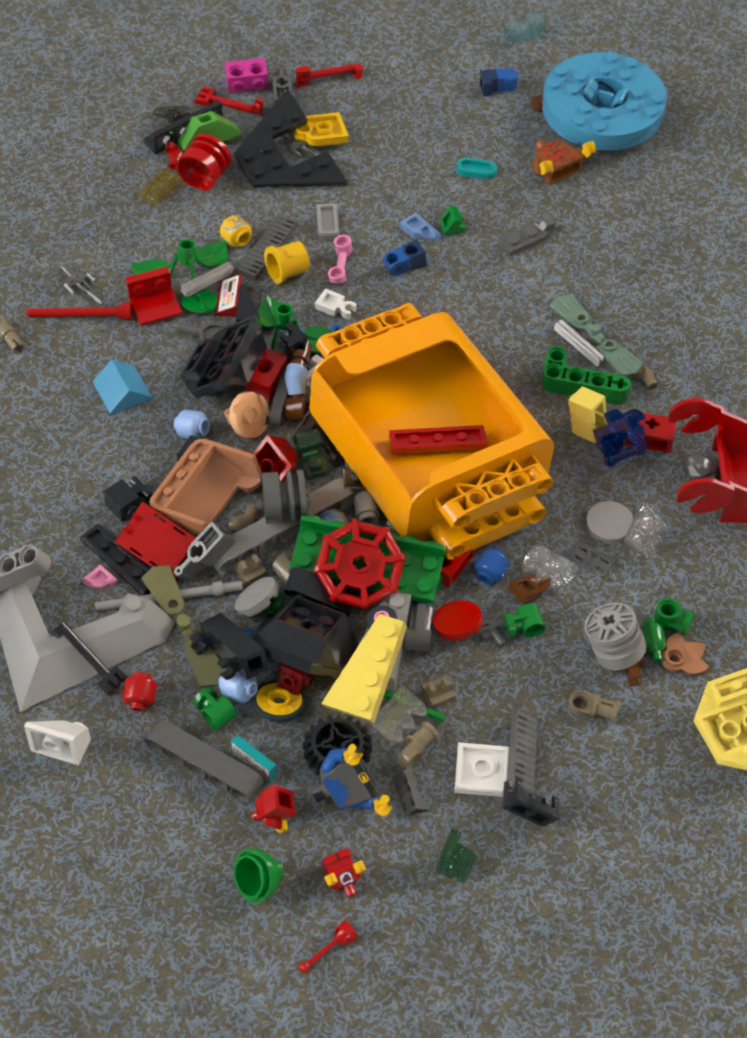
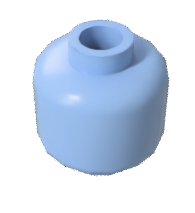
[174,409,210,440]
[219,672,258,703]

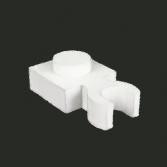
[315,288,356,320]

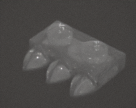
[623,504,669,559]
[522,543,579,589]
[368,686,427,742]

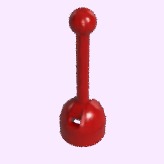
[299,920,358,973]

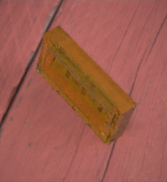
[138,168,180,206]

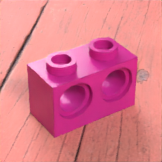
[225,58,268,93]

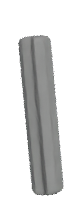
[180,262,234,297]
[554,319,605,367]

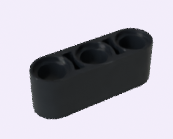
[284,567,356,617]

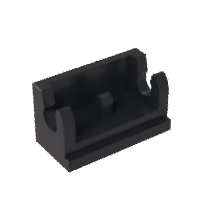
[279,322,307,364]
[502,778,560,826]

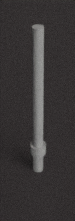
[95,581,243,612]

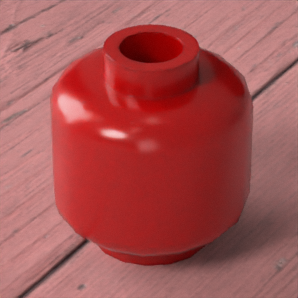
[122,672,157,711]

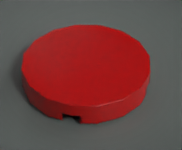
[433,600,483,641]

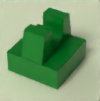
[439,205,467,236]

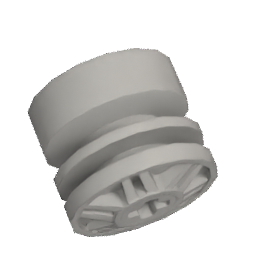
[584,602,646,670]

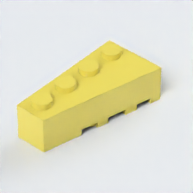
[321,614,407,723]

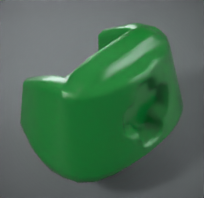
[264,591,285,614]

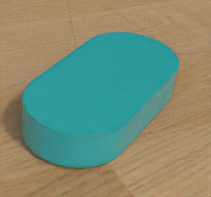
[456,158,498,179]

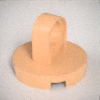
[224,392,270,438]

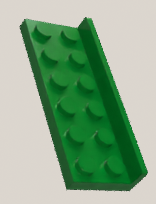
[289,515,446,604]

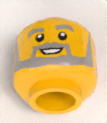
[220,215,252,248]

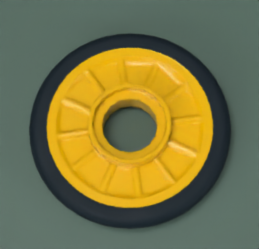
[251,680,307,722]

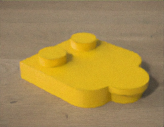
[294,112,349,146]

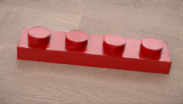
[388,425,487,455]

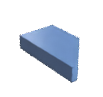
[400,213,442,240]

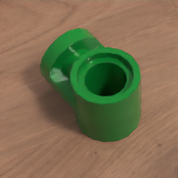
[654,598,695,636]
[503,603,546,638]
[193,687,237,731]

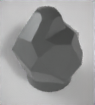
[685,452,717,480]

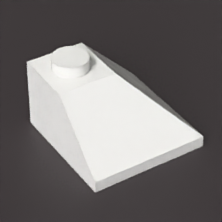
[24,720,91,766]

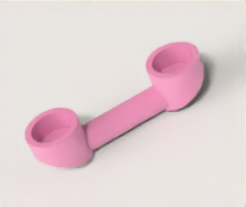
[328,235,352,284]

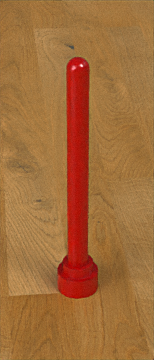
[26,302,133,320]

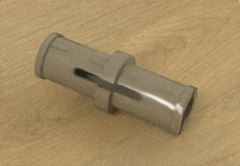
[0,315,26,355]

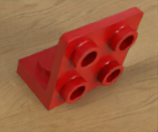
[125,266,182,326]

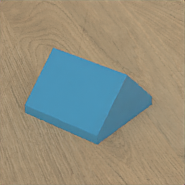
[93,359,153,415]

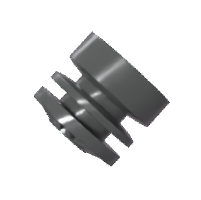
[261,469,310,524]

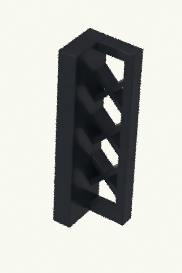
[143,100,223,155]

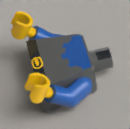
[311,744,393,816]

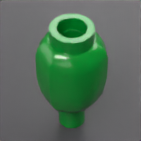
[641,618,666,663]

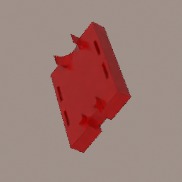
[115,502,196,581]

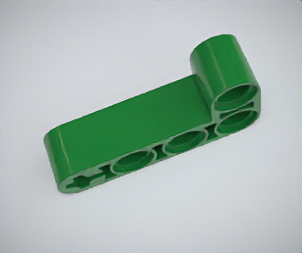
[542,346,631,405]

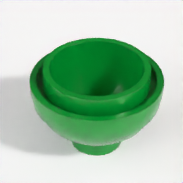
[234,848,284,903]

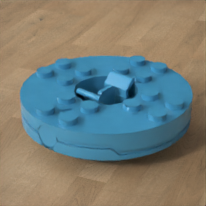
[542,52,667,150]

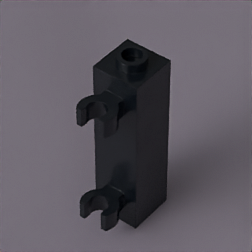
[190,613,269,680]

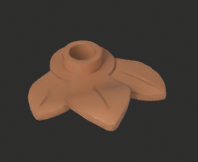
[662,633,709,675]

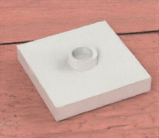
[454,742,510,797]

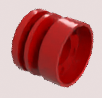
[176,134,231,191]

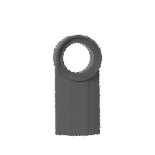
[404,603,433,652]

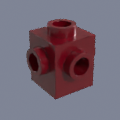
[277,663,316,696]

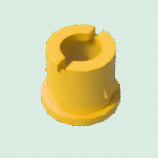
[264,241,310,284]

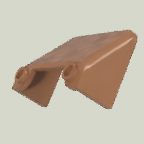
[150,439,262,538]

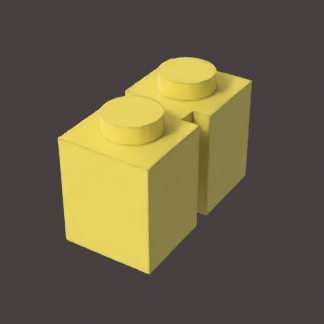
[568,386,608,443]

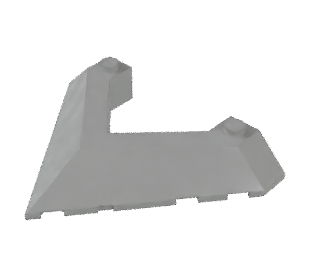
[0,575,176,714]

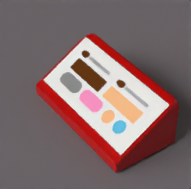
[216,275,242,317]

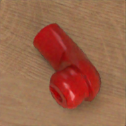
[165,142,183,170]

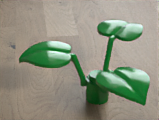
[131,239,228,313]
[258,295,333,353]

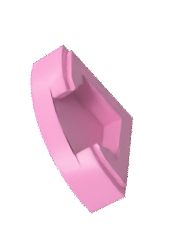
[82,565,117,589]

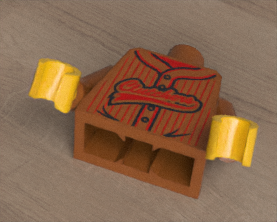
[533,139,597,185]

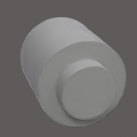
[353,490,380,524]

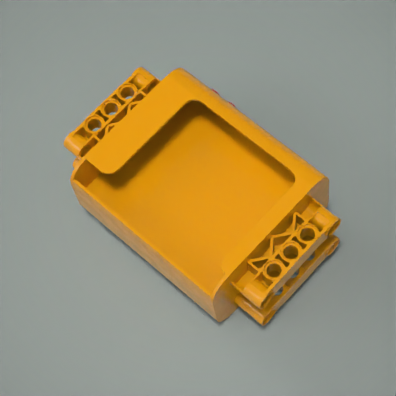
[309,303,554,560]

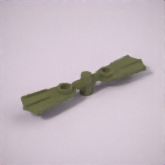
[141,565,226,688]

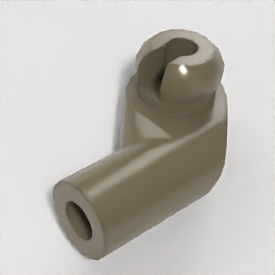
[630,365,658,390]
[228,504,257,532]

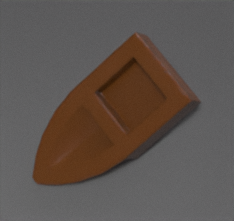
[507,574,553,604]

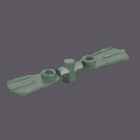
[549,293,643,376]

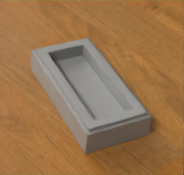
[316,204,339,239]

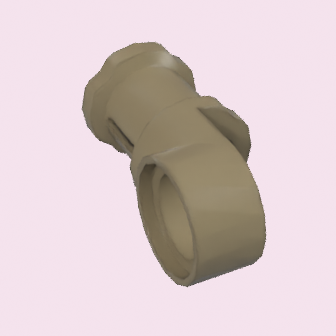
[568,691,621,723]
[396,721,440,771]

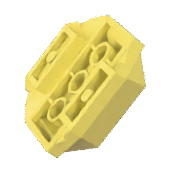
[694,668,747,770]

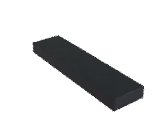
[80,523,151,595]

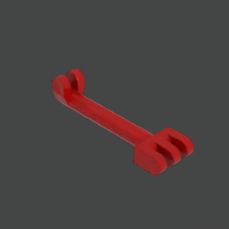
[295,63,363,87]
[194,86,264,116]

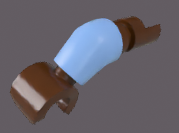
[284,342,313,421]

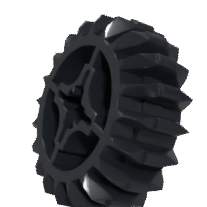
[302,713,373,776]

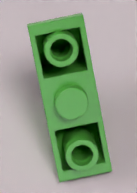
[177,111,242,152]

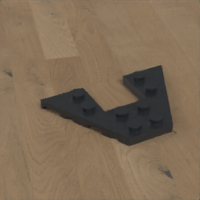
[234,89,347,188]

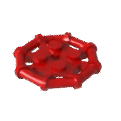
[313,519,407,610]

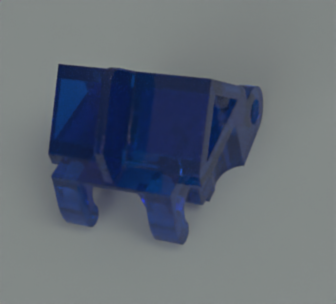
[593,408,647,467]

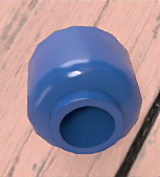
[474,547,510,585]

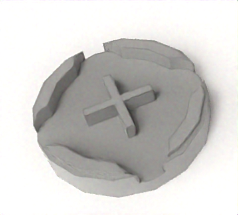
[586,501,634,544]
[234,577,280,617]

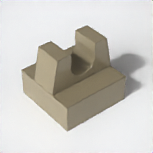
[233,554,267,586]
[422,676,456,709]

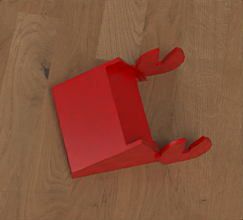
[669,398,747,523]

